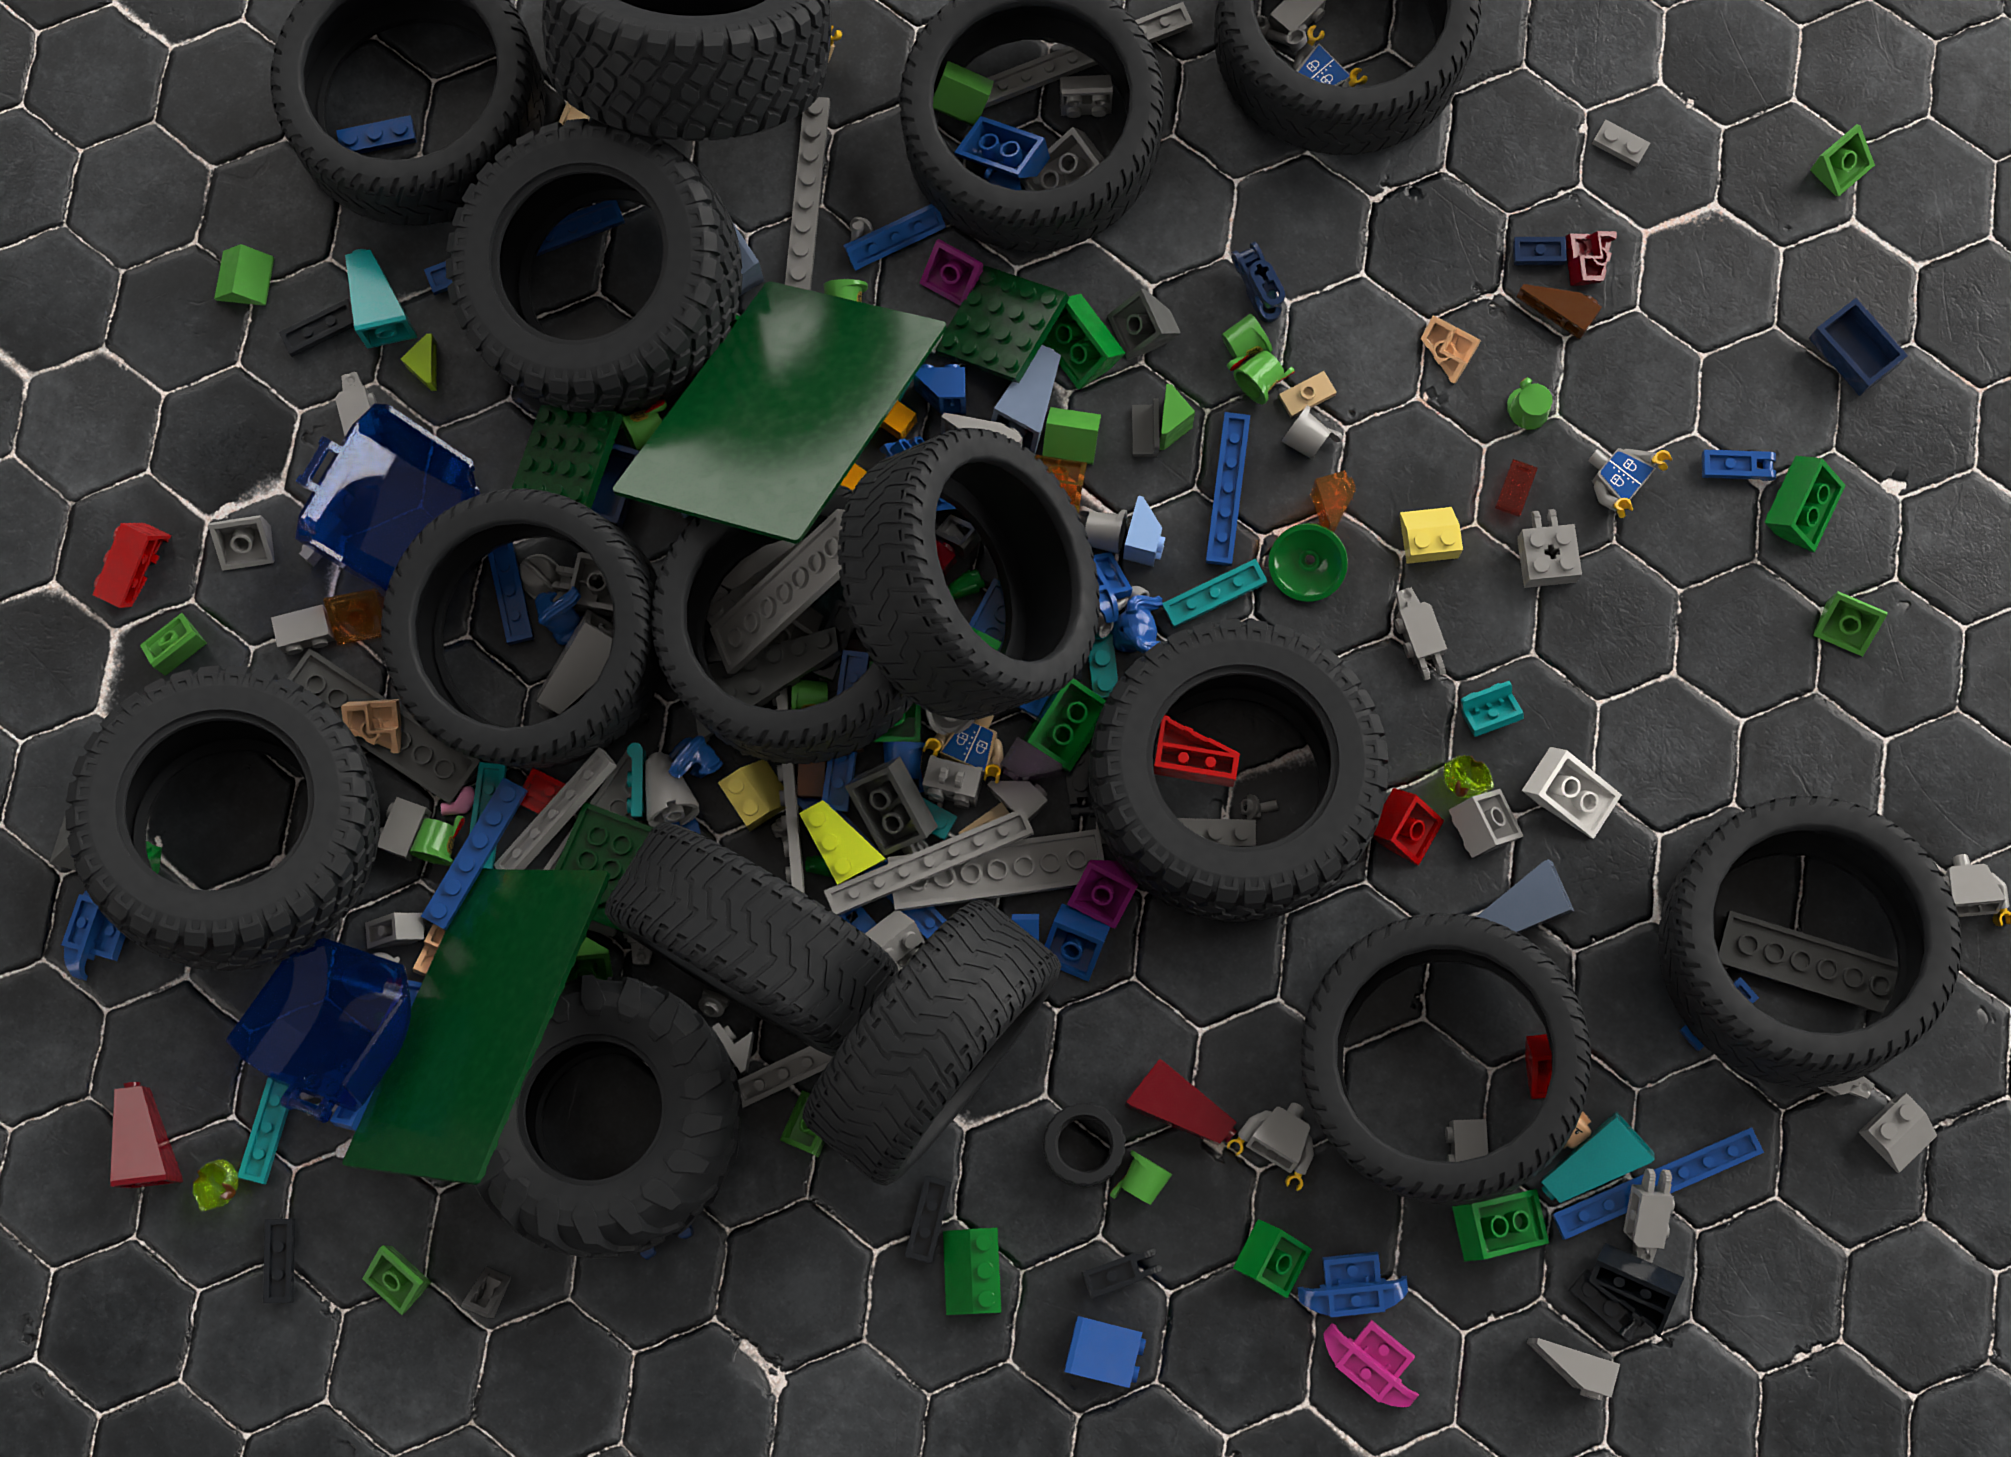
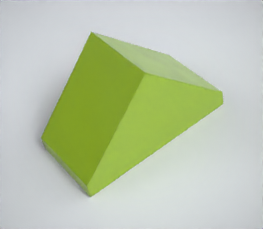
[401,333,437,391]

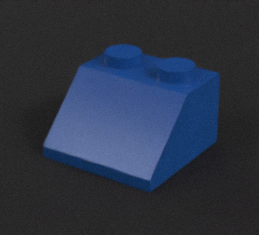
[1045,903,1110,982]

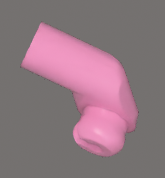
[441,786,475,816]

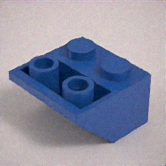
[913,364,966,414]

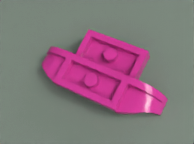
[1324,1320,1419,1407]

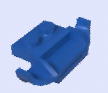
[1093,552,1133,623]
[61,891,126,981]
[1297,1252,1408,1317]

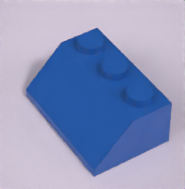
[954,116,1050,178]

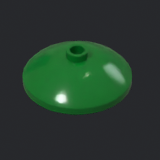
[1269,523,1348,602]

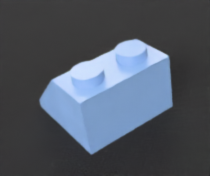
[1123,496,1165,566]

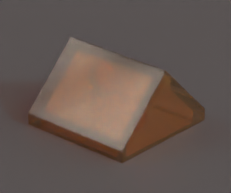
[323,588,384,645]

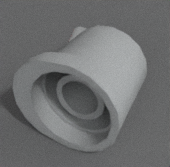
[1281,405,1343,459]
[1078,506,1127,554]

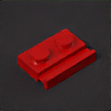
[520,768,566,814]

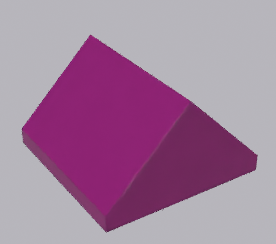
[920,239,983,306]
[1067,860,1138,929]

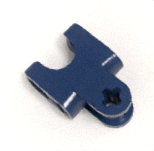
[1231,242,1285,322]

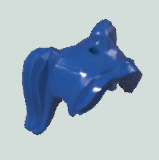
[535,586,600,645]
[1110,595,1163,653]
[668,735,723,779]

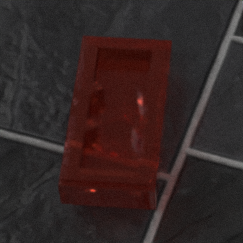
[1495,459,1538,517]

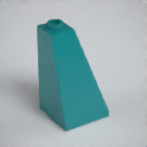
[345,249,417,349]
[1541,1111,1655,1203]

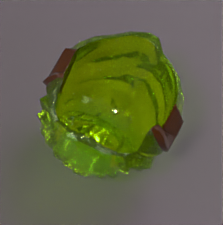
[1443,755,1494,798]
[193,1159,238,1212]

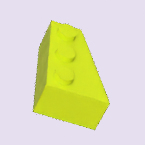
[799,800,887,885]

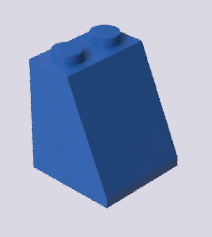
[1064,1316,1146,1388]

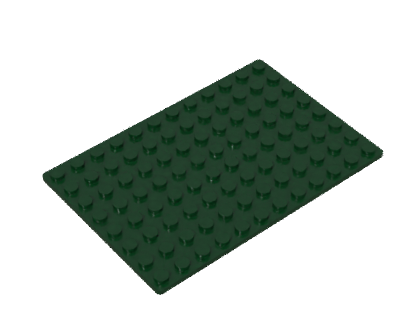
[613,281,947,544]
[342,869,610,1185]

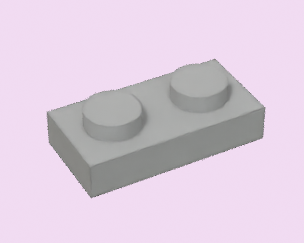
[1592,120,1650,167]

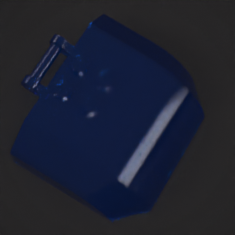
[295,403,480,592]
[226,938,411,1123]

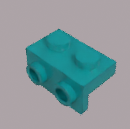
[1461,681,1524,737]

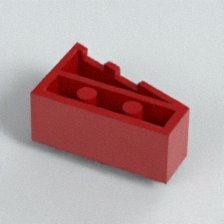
[92,523,172,608]
[1153,715,1240,787]

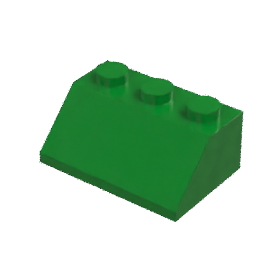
[1043,294,1125,390]
[1764,455,1846,552]
[1020,678,1106,772]
[943,1228,1001,1315]

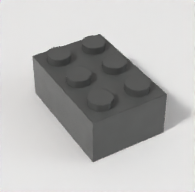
[845,756,938,856]

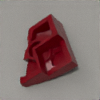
[1565,231,1617,286]

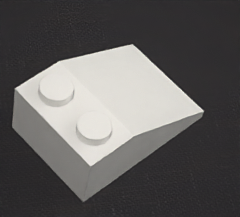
[1522,747,1622,839]

